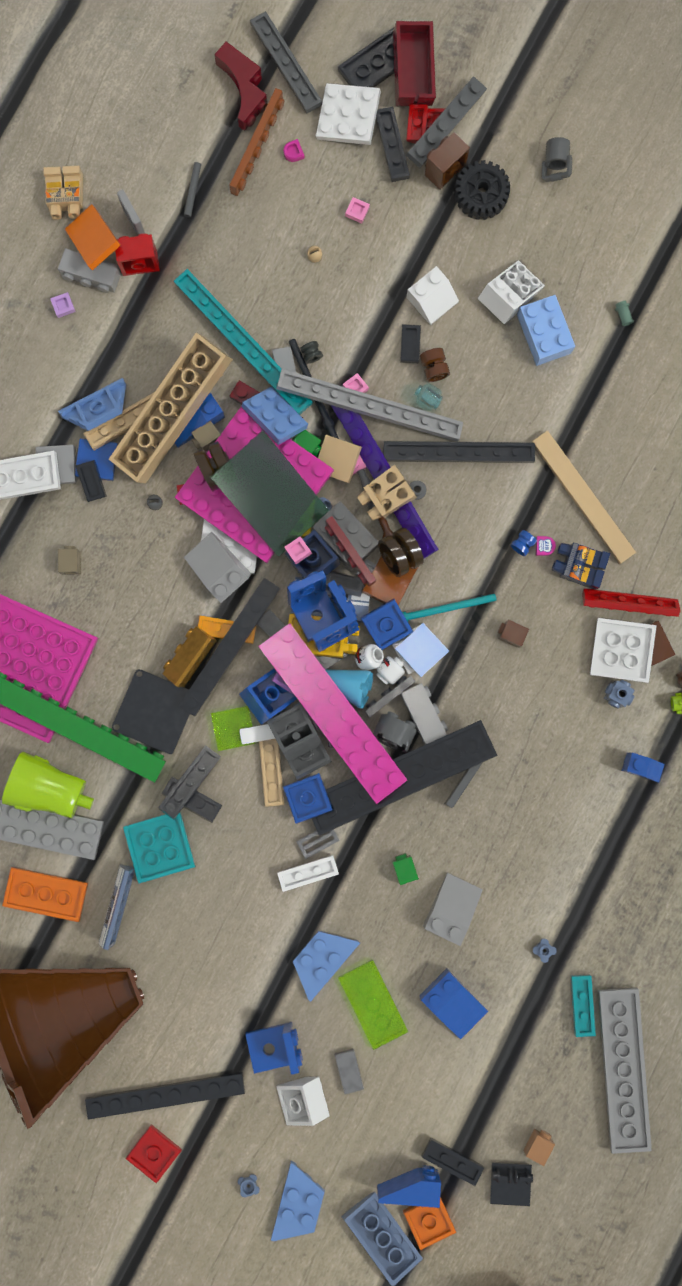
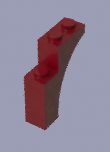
[214,41,268,131]

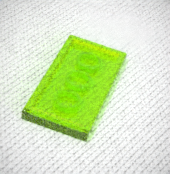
[338,959,408,1050]

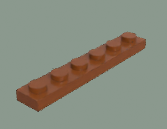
[229,88,285,196]

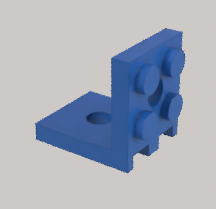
[287,571,341,642]
[312,580,360,652]
[245,1022,303,1075]

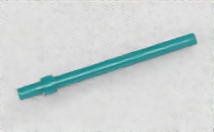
[402,594,497,621]

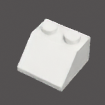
[406,266,459,325]
[276,1077,330,1126]

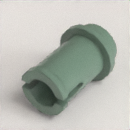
[615,300,634,326]

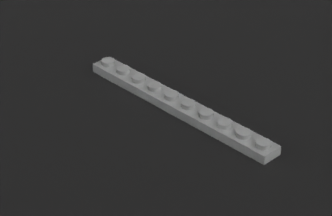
[276,369,463,442]

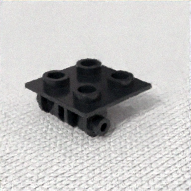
[490,1162,533,1206]

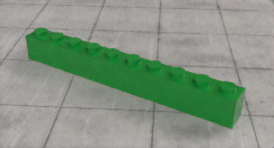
[0,672,166,783]

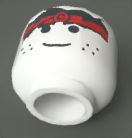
[355,644,384,671]
[376,656,405,685]

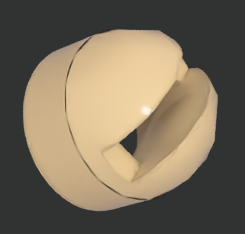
[307,245,322,263]

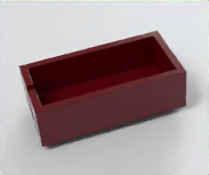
[393,21,436,106]

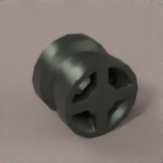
[300,341,323,364]

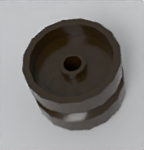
[193,441,237,491]
[378,528,424,577]

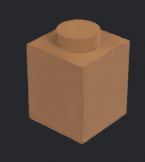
[523,1129,555,1166]

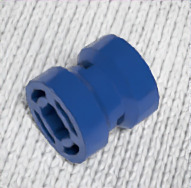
[510,530,537,556]

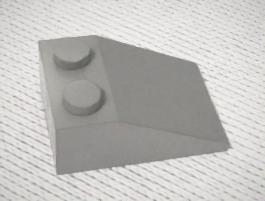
[184,532,251,603]
[423,873,483,946]

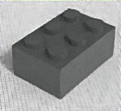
[312,501,378,572]

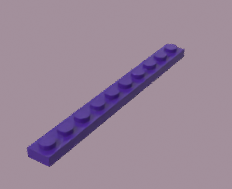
[331,405,439,559]

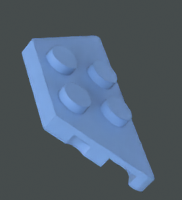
[58,378,126,431]
[293,931,360,1002]
[271,1161,325,1241]

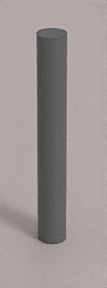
[184,162,201,218]

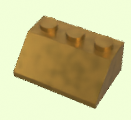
[162,626,217,687]

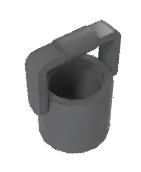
[542,137,573,182]

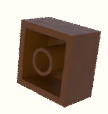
[425,132,470,190]

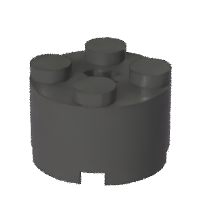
[373,711,417,753]

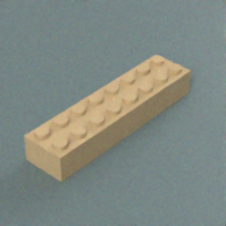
[109,333,233,484]

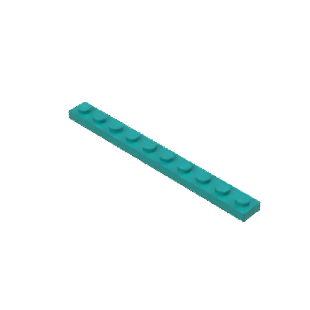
[174,269,313,415]

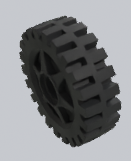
[454,160,510,220]

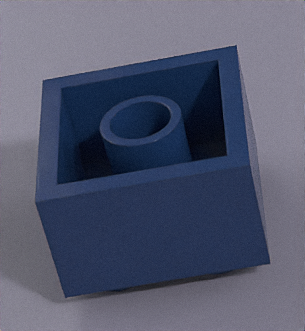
[285,529,340,579]

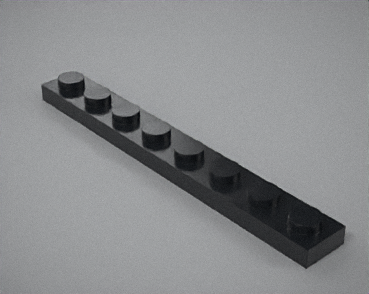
[384,441,535,463]
[179,578,280,716]
[85,1072,245,1120]

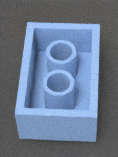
[517,295,575,366]

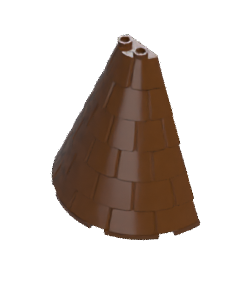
[0,968,144,1129]

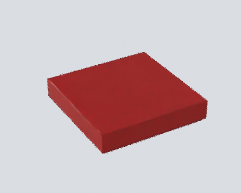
[125,1124,182,1184]

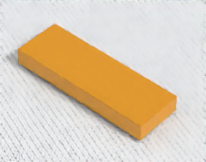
[198,616,256,644]

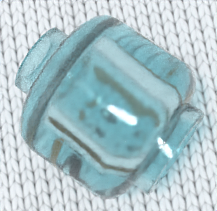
[414,383,444,411]

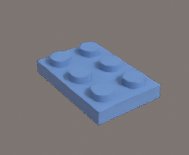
[242,386,308,445]

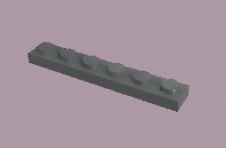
[250,11,322,114]
[406,76,487,168]

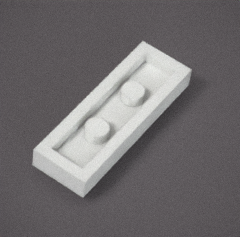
[277,855,339,892]

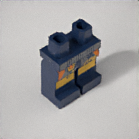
[552,542,610,590]

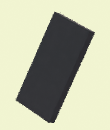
[338,27,394,88]

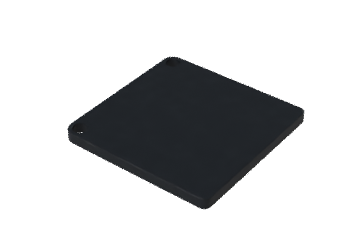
[112,669,190,754]

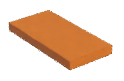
[65,204,120,270]
[2,867,88,922]

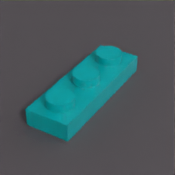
[570,974,596,1037]

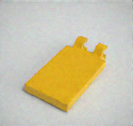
[288,614,360,658]

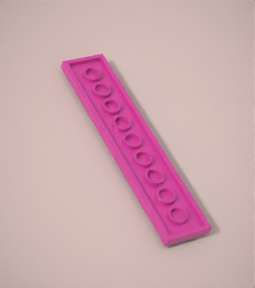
[258,623,407,804]

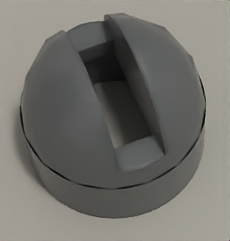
[147,494,163,511]

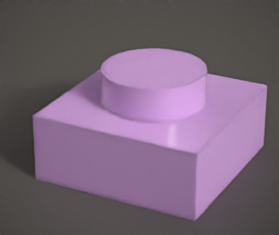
[50,292,76,318]

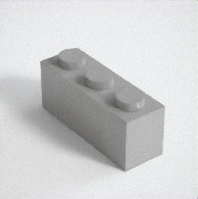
[58,248,122,293]
[400,683,448,745]

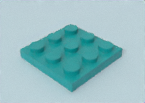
[123,812,196,884]

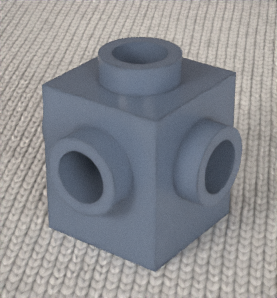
[604,680,635,709]

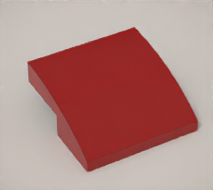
[407,104,446,144]

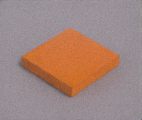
[403,1197,456,1250]

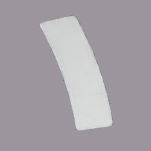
[240,724,275,744]

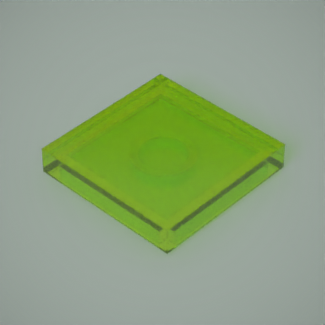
[211,706,256,751]

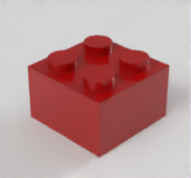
[115,233,160,276]

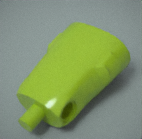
[2,751,94,819]

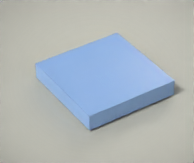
[395,623,449,677]

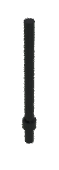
[289,339,339,439]

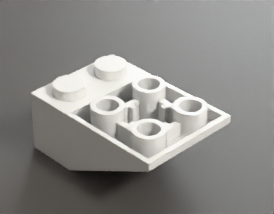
[478,260,545,324]

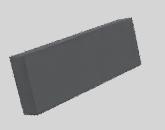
[444,763,482,808]

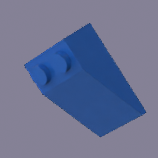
[175,393,225,448]
[239,669,297,725]
[419,968,488,1039]
[377,1165,441,1208]

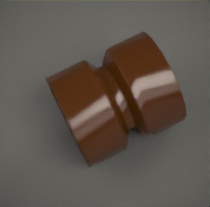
[420,348,450,382]

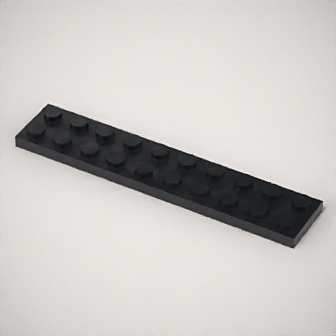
[312,720,498,836]

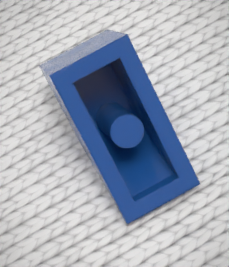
[622,753,664,783]

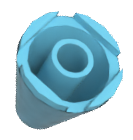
[325,669,373,709]

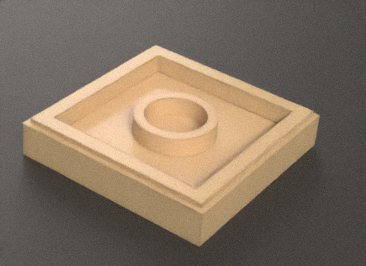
[318,435,362,483]

